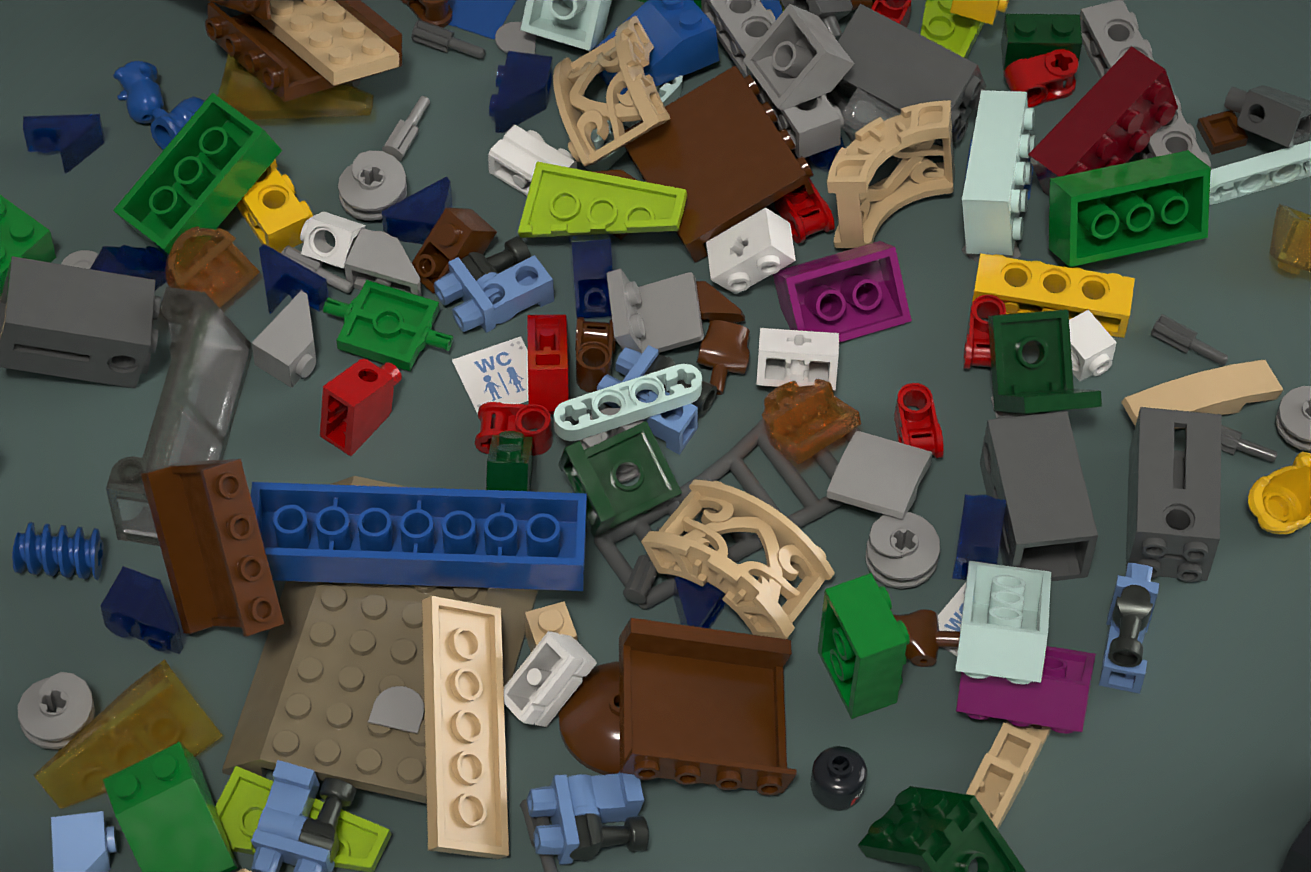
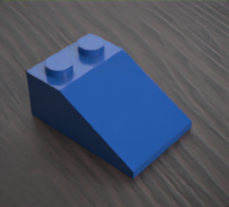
[591,0,719,95]

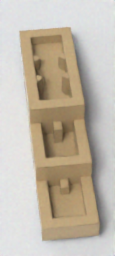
[1121,360,1283,429]
[966,720,1051,829]

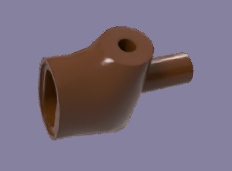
[696,320,750,395]
[894,609,960,667]

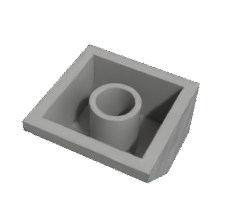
[743,4,855,110]

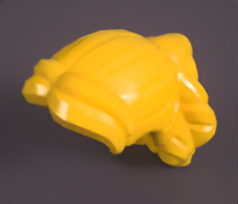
[1248,451,1311,534]

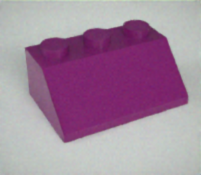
[773,241,912,342]
[956,646,1096,734]

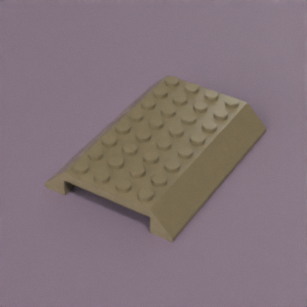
[222,476,539,805]

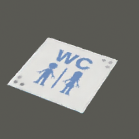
[452,336,528,414]

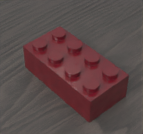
[1028,46,1178,196]

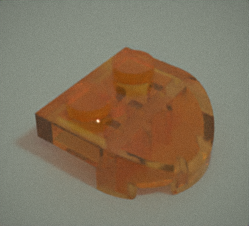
[166,226,260,325]
[761,379,861,464]

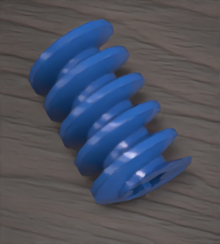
[12,522,103,580]

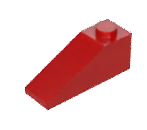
[527,314,568,414]

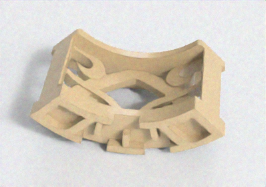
[553,16,671,167]
[827,100,955,248]
[641,480,835,639]

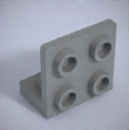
[606,269,704,353]

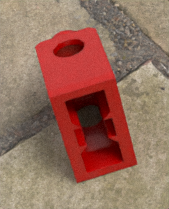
[320,359,402,456]

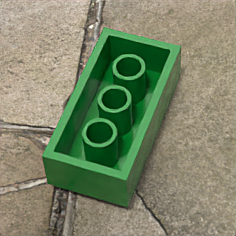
[113,92,282,268]
[1049,150,1211,267]

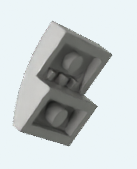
[826,431,933,520]

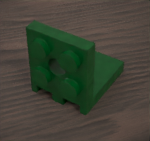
[988,310,1102,413]
[558,421,682,537]
[858,786,1026,872]

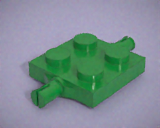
[323,280,453,371]

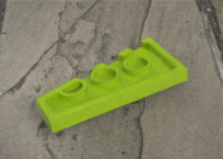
[920,0,984,59]
[518,162,688,238]
[215,766,392,872]

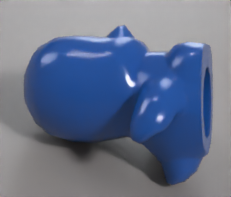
[113,61,164,124]
[151,97,205,149]

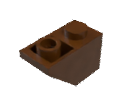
[412,207,497,293]

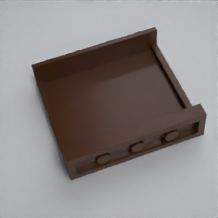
[205,0,402,102]
[624,65,814,263]
[141,459,284,637]
[619,618,796,795]

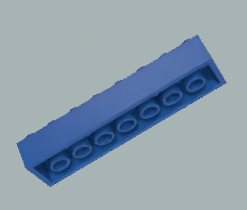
[251,482,587,591]

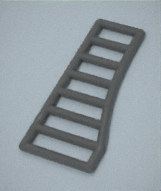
[594,388,860,609]

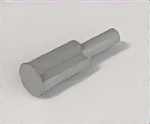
[382,96,430,161]
[278,246,353,293]

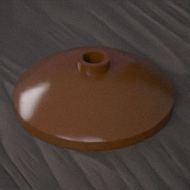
[559,662,620,775]

